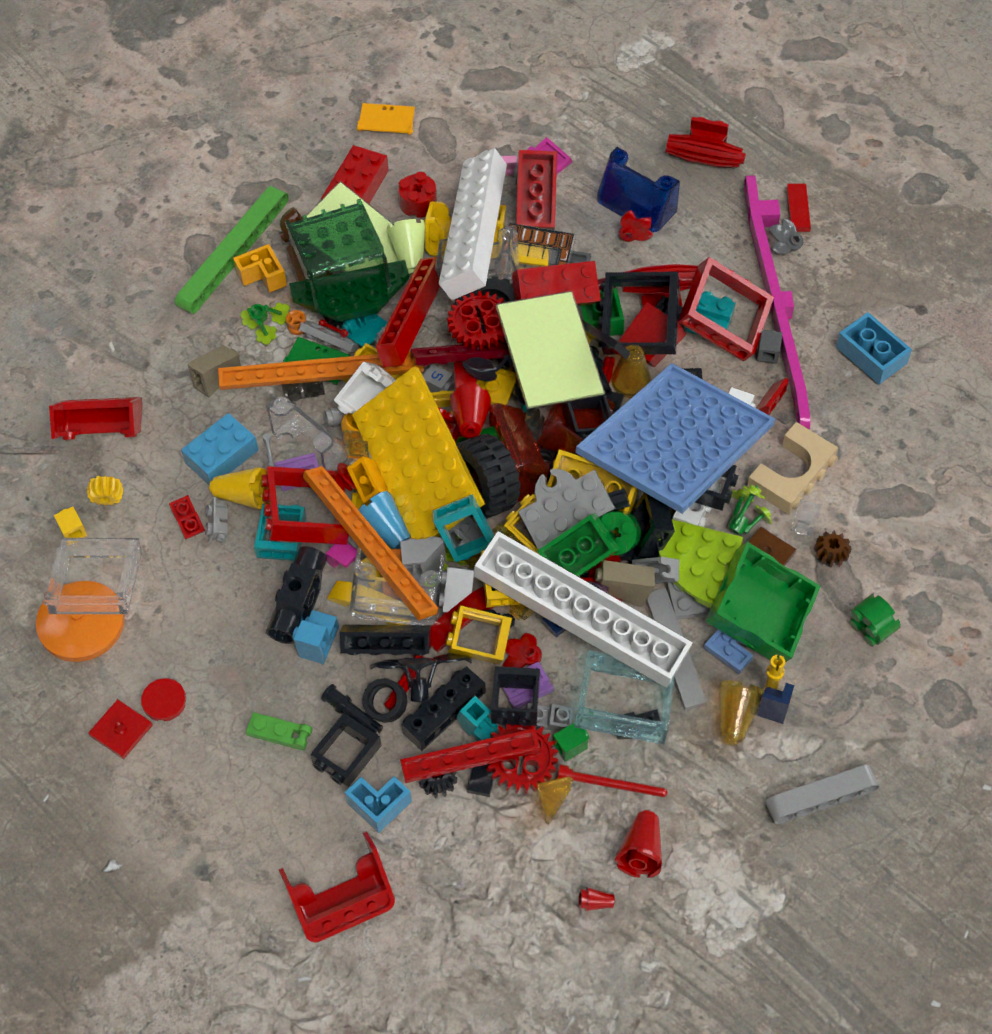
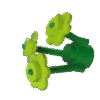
[241,302,290,345]
[727,484,772,536]

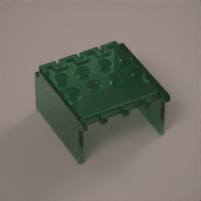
[285,199,391,310]

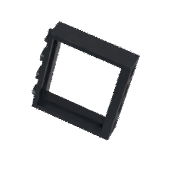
[598,272,680,355]

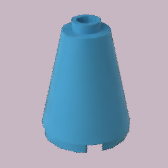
[359,491,411,549]

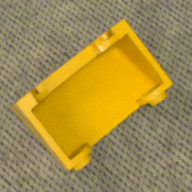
[425,201,506,259]

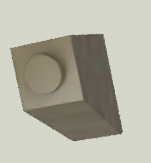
[187,345,241,398]
[594,560,655,607]

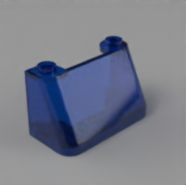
[597,147,680,232]

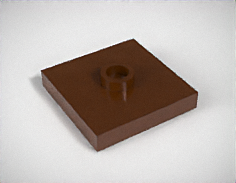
[748,527,796,566]

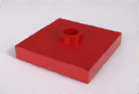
[88,699,153,760]

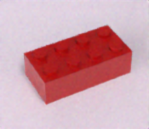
[321,145,389,205]
[516,150,557,230]
[511,261,601,306]

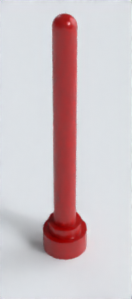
[557,764,668,797]

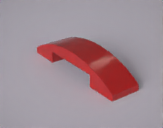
[431,586,494,653]

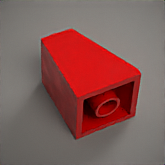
[619,302,686,367]

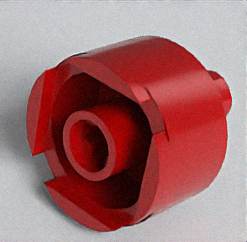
[398,172,437,218]

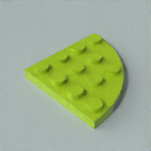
[658,519,743,608]

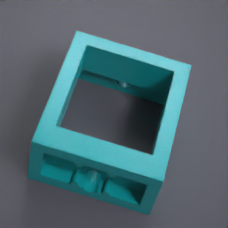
[433,494,494,562]
[254,504,307,561]

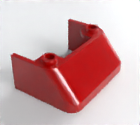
[49,397,143,440]
[279,831,395,942]

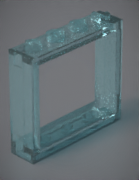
[574,650,675,744]

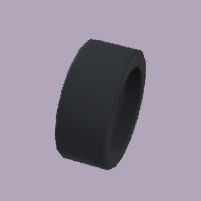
[362,678,408,723]

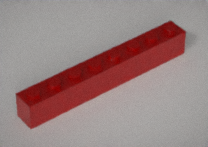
[376,257,442,367]

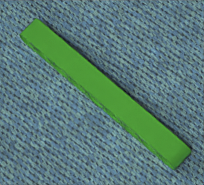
[175,186,289,314]

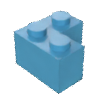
[292,610,339,664]
[344,776,412,833]

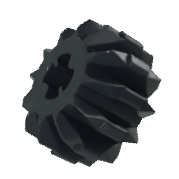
[419,772,458,798]

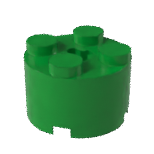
[600,510,641,555]
[849,593,901,647]

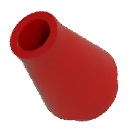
[579,887,615,911]

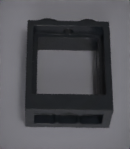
[560,388,612,444]
[695,465,739,511]
[631,492,675,558]
[491,666,540,726]
[310,713,382,787]

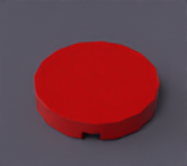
[141,678,186,721]

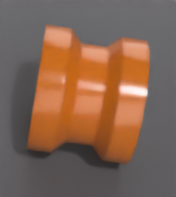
[286,310,306,335]

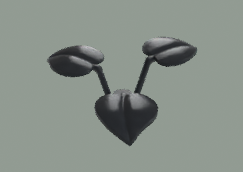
[462,351,548,408]
[370,654,472,702]

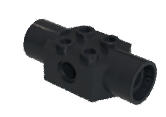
[266,546,327,644]

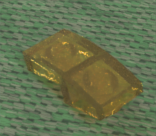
[342,430,369,459]

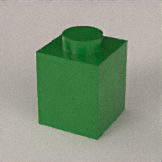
[553,722,589,762]

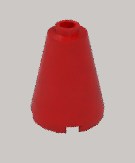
[449,383,491,438]
[615,810,662,878]

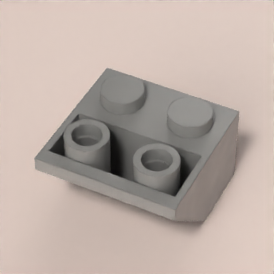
[400,536,446,584]
[439,566,474,612]

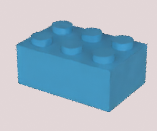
[836,312,912,385]
[181,413,259,485]

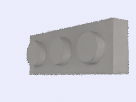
[299,321,360,354]

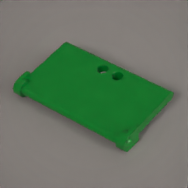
[283,337,351,385]

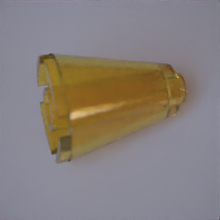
[611,345,652,398]
[719,680,764,746]

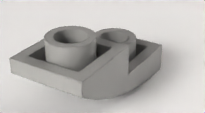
[526,703,574,730]

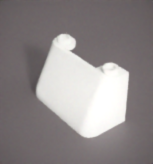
[334,362,396,415]

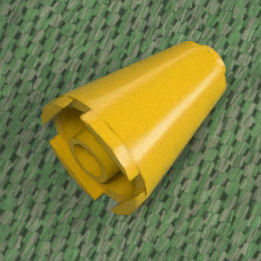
[209,467,266,509]

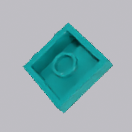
[685,291,736,336]

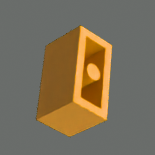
[347,456,389,505]

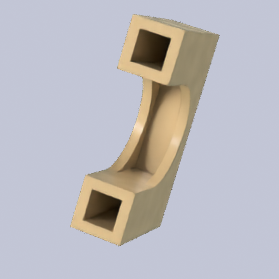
[747,422,838,515]

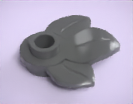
[768,219,803,255]

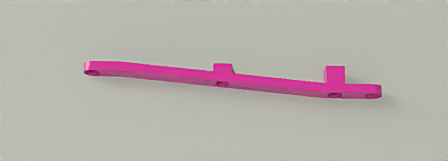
[744,175,811,430]

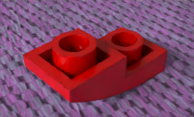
[169,495,205,540]

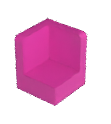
[326,543,361,568]

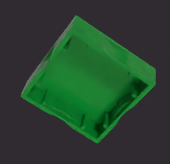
[705,542,821,662]

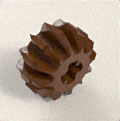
[814,530,852,567]

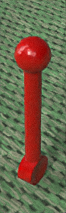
[319,319,348,338]

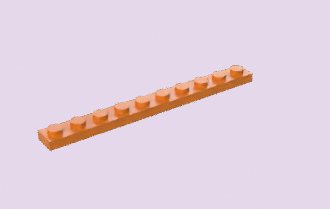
[218,351,424,390]
[303,466,438,621]

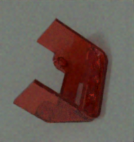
[489,403,550,502]

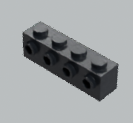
[340,625,431,656]
[402,666,486,751]

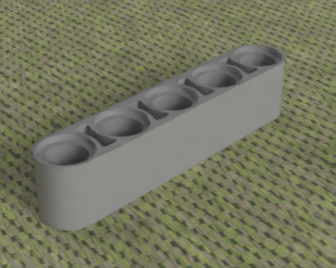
[765,765,879,824]

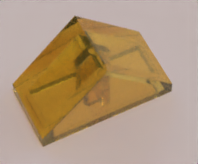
[537,777,573,825]

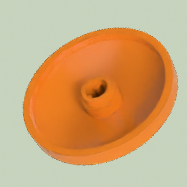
[36,581,125,662]

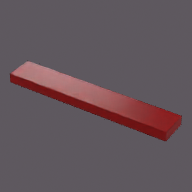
[400,728,541,783]

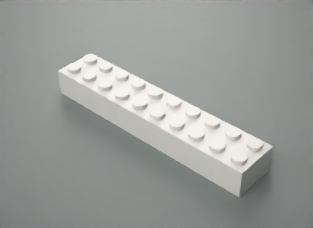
[439,148,507,300]
[474,531,693,688]

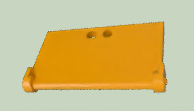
[357,103,415,135]

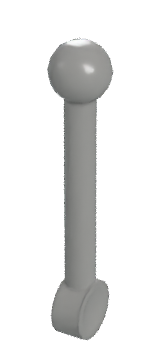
[263,433,275,467]

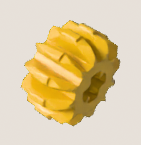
[87,475,123,506]

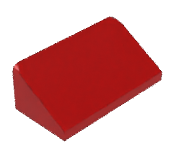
[756,378,789,415]

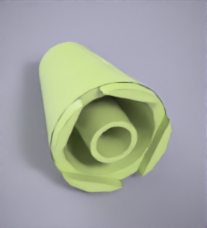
[387,219,425,275]

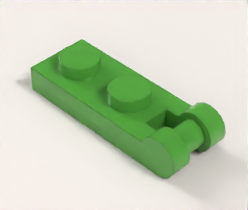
[246,712,313,750]

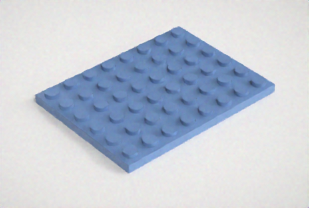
[576,363,775,514]

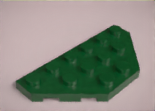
[289,260,409,322]

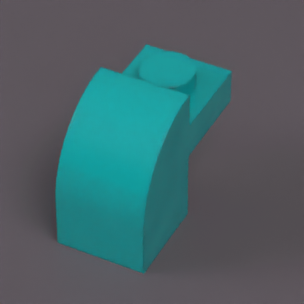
[457,696,498,741]

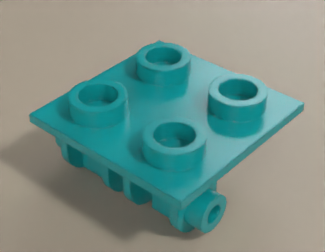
[341,314,388,347]

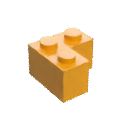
[233,244,287,293]

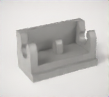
[632,557,679,584]

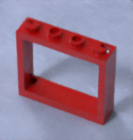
[678,257,774,361]
[261,466,349,545]

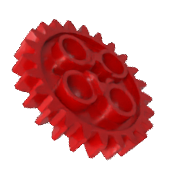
[447,291,506,350]
[486,724,558,794]

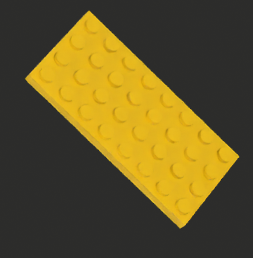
[352,366,485,540]

